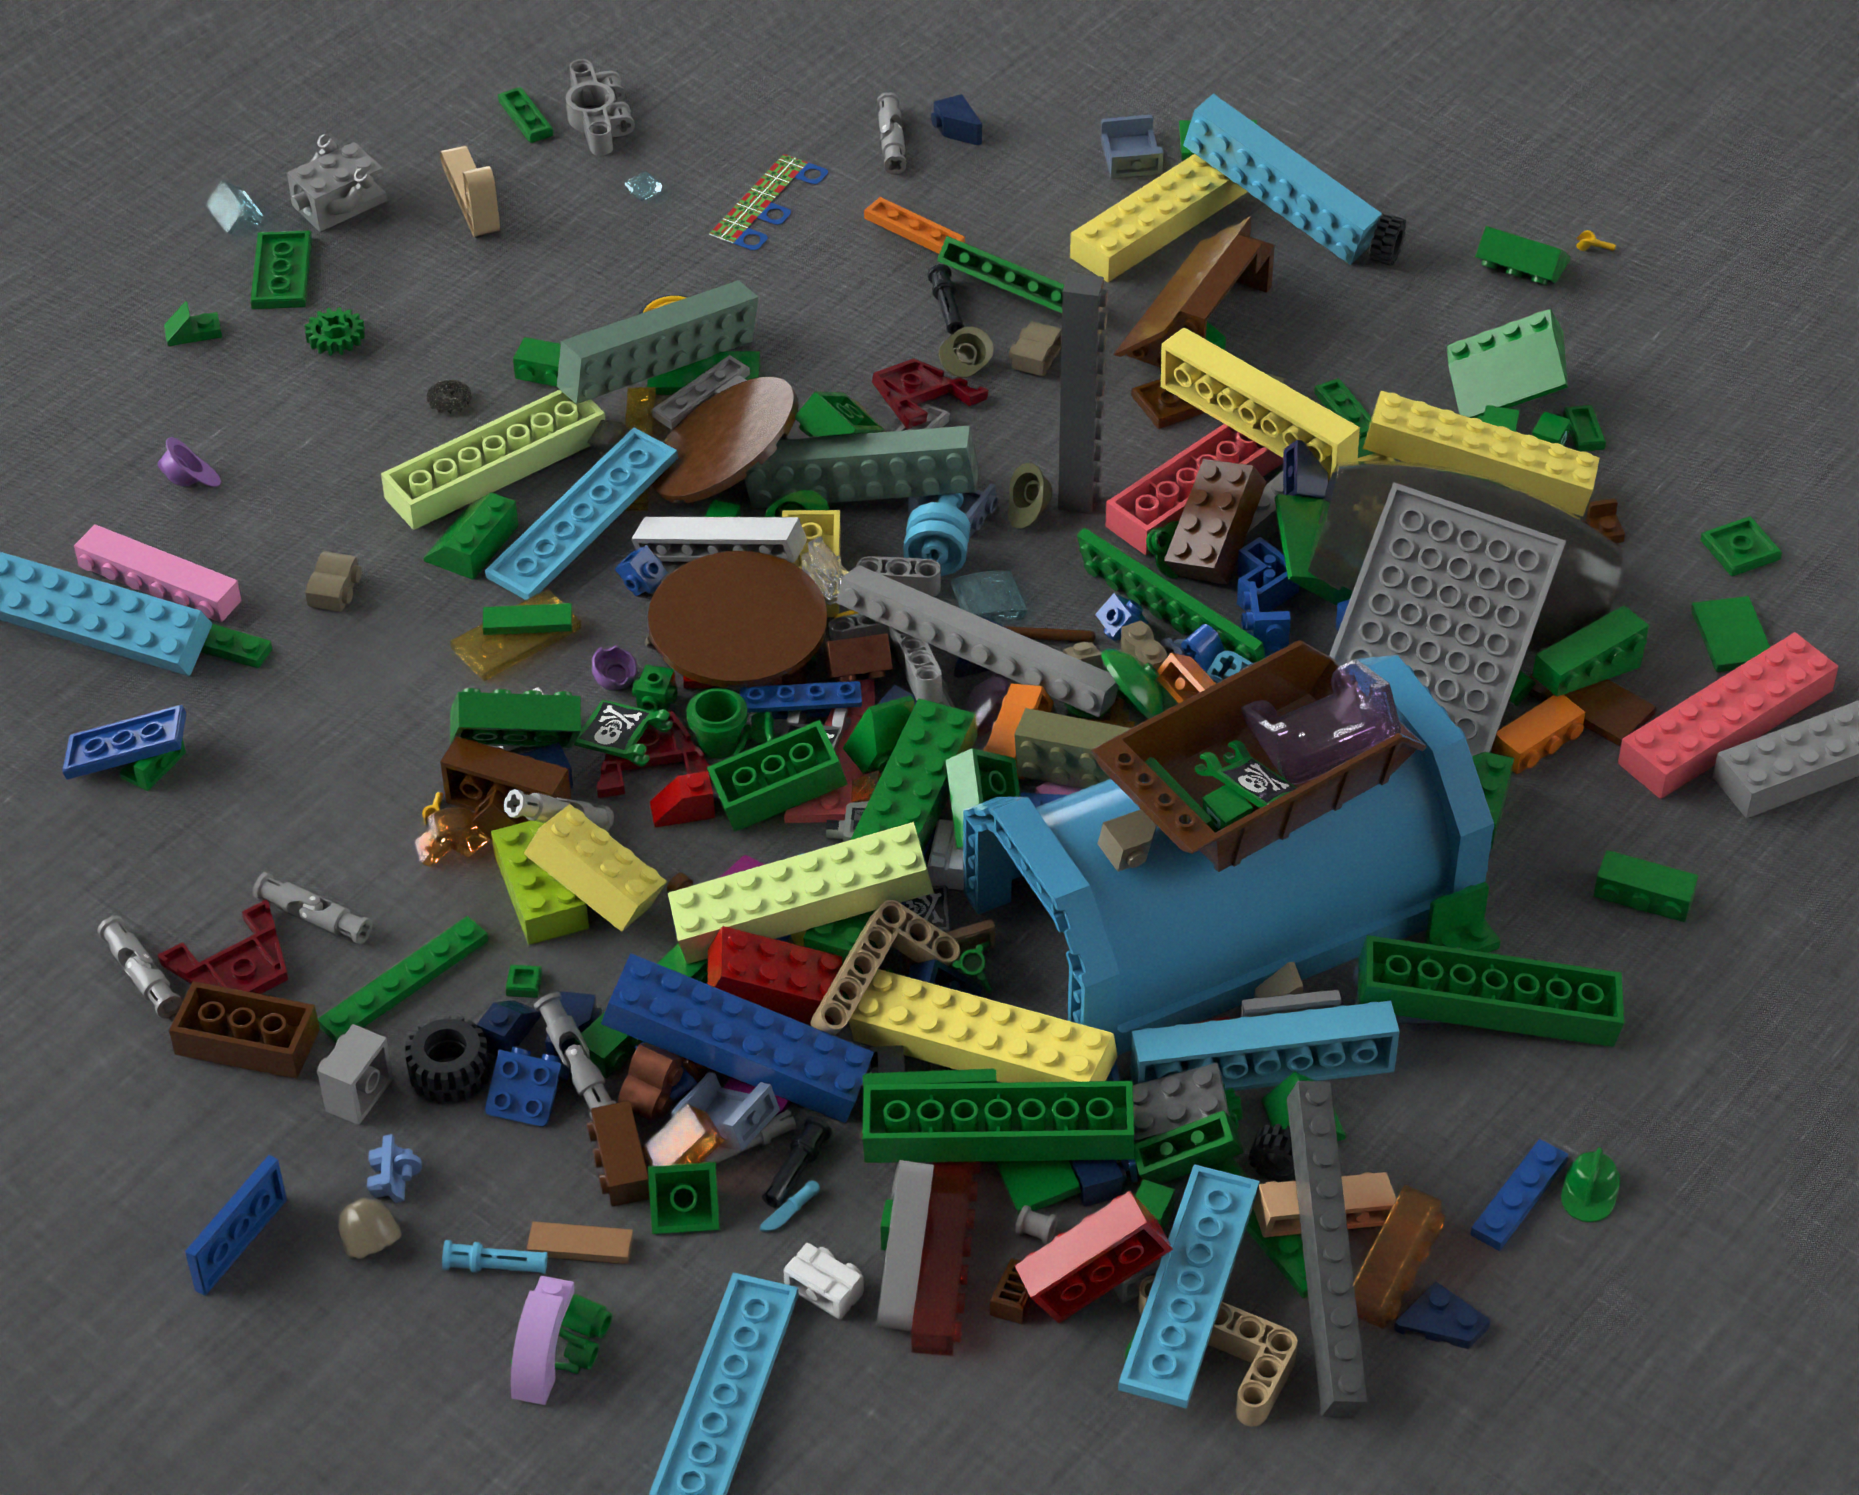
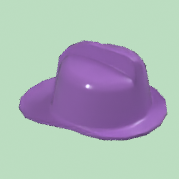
[157,437,221,487]

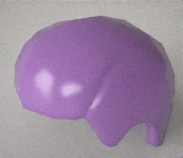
[592,645,637,690]

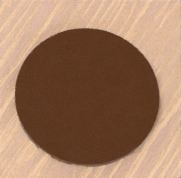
[651,377,799,503]
[648,551,827,688]

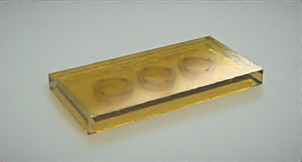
[450,588,582,681]

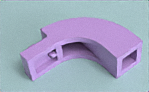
[511,1276,575,1405]

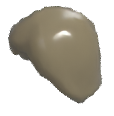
[338,1197,401,1259]

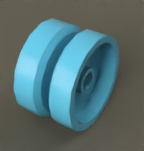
[903,502,970,576]

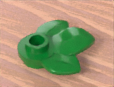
[1146,521,1179,579]

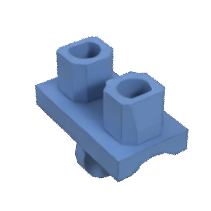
[367,1134,422,1203]

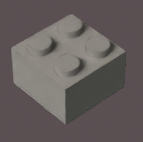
[317,1024,394,1125]

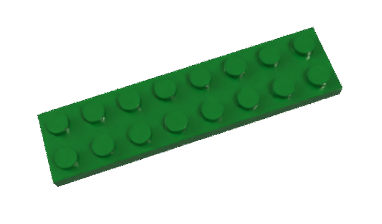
[1077,527,1266,663]

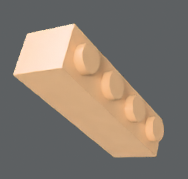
[1253,1172,1398,1237]

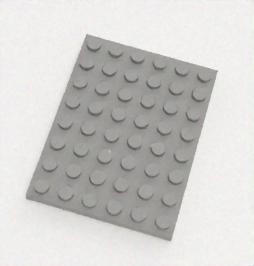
[1329,482,1566,756]

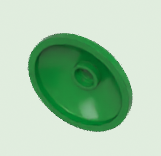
[1101,649,1165,719]

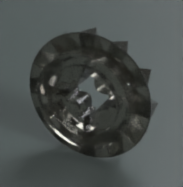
[427,380,472,414]

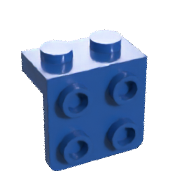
[1241,581,1291,657]
[485,1047,570,1127]

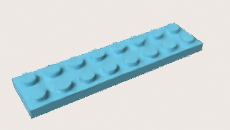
[485,428,678,602]
[1118,1164,1260,1409]
[649,1272,799,1495]

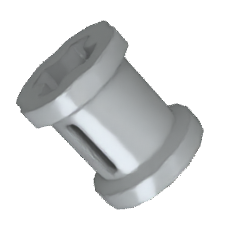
[1015,1205,1058,1244]

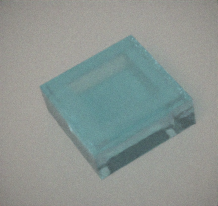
[625,171,662,201]

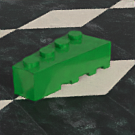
[1532,605,1649,697]

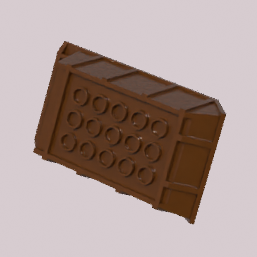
[1091,640,1427,872]

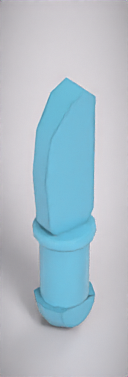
[760,1180,820,1232]

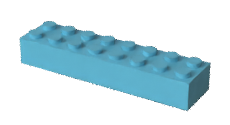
[1183,94,1382,265]
[0,552,213,676]
[1130,1001,1400,1091]

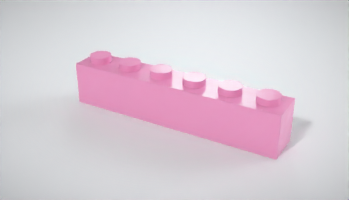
[74,524,242,623]

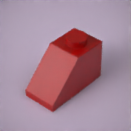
[649,771,715,828]

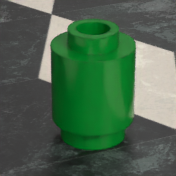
[561,1294,613,1338]

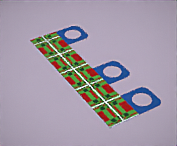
[709,154,828,250]

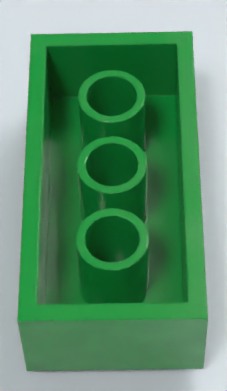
[450,688,581,748]
[707,720,848,832]

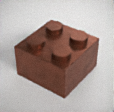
[823,633,892,682]

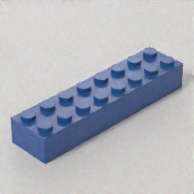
[601,953,874,1123]

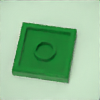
[1700,516,1782,577]

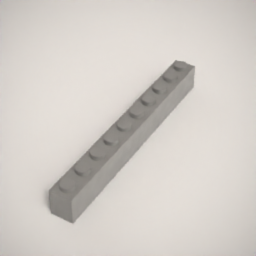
[837,565,1119,717]

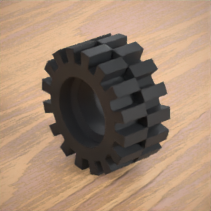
[1370,214,1407,266]
[1248,1124,1296,1182]

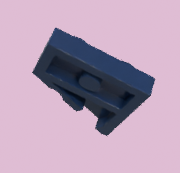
[1394,1281,1491,1349]

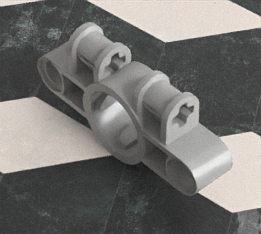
[566,59,635,156]

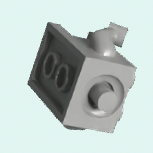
[287,134,387,232]

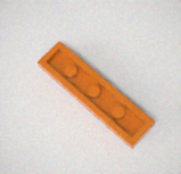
[864,197,965,254]

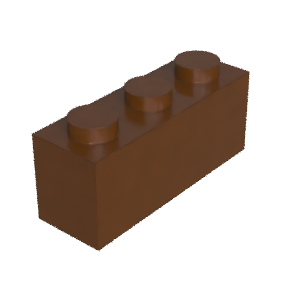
[586,1101,650,1207]

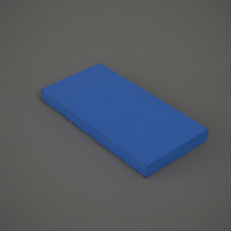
[62,705,187,780]
[185,1155,287,1296]

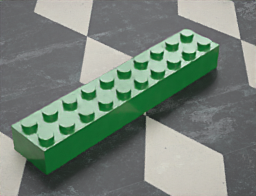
[803,698,977,974]

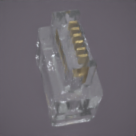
[801,536,849,605]

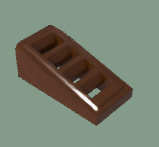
[990,1258,1032,1325]

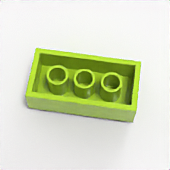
[491,821,589,945]

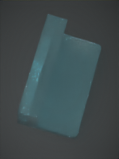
[206,180,264,234]

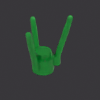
[734,712,775,756]
[949,941,992,993]
[510,1327,599,1375]

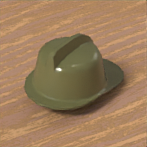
[938,326,994,378]
[1008,463,1053,529]

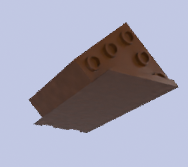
[1113,216,1275,368]

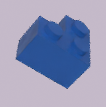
[1236,537,1299,612]

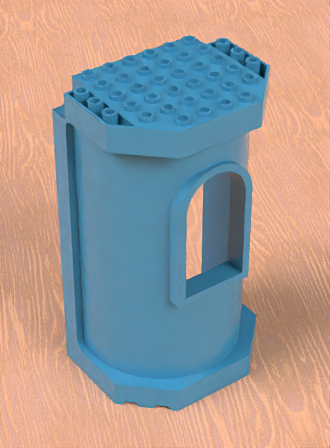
[963,655,1494,1056]

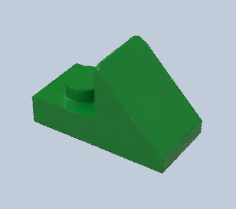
[164,301,222,346]

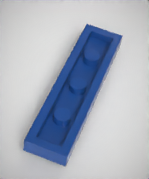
[1470,1138,1569,1251]

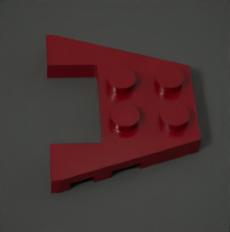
[872,358,989,429]
[596,711,712,798]
[157,899,289,994]

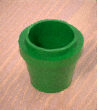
[686,688,748,759]

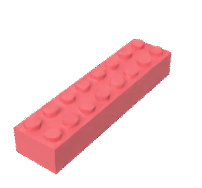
[1105,424,1283,556]
[1618,632,1839,799]

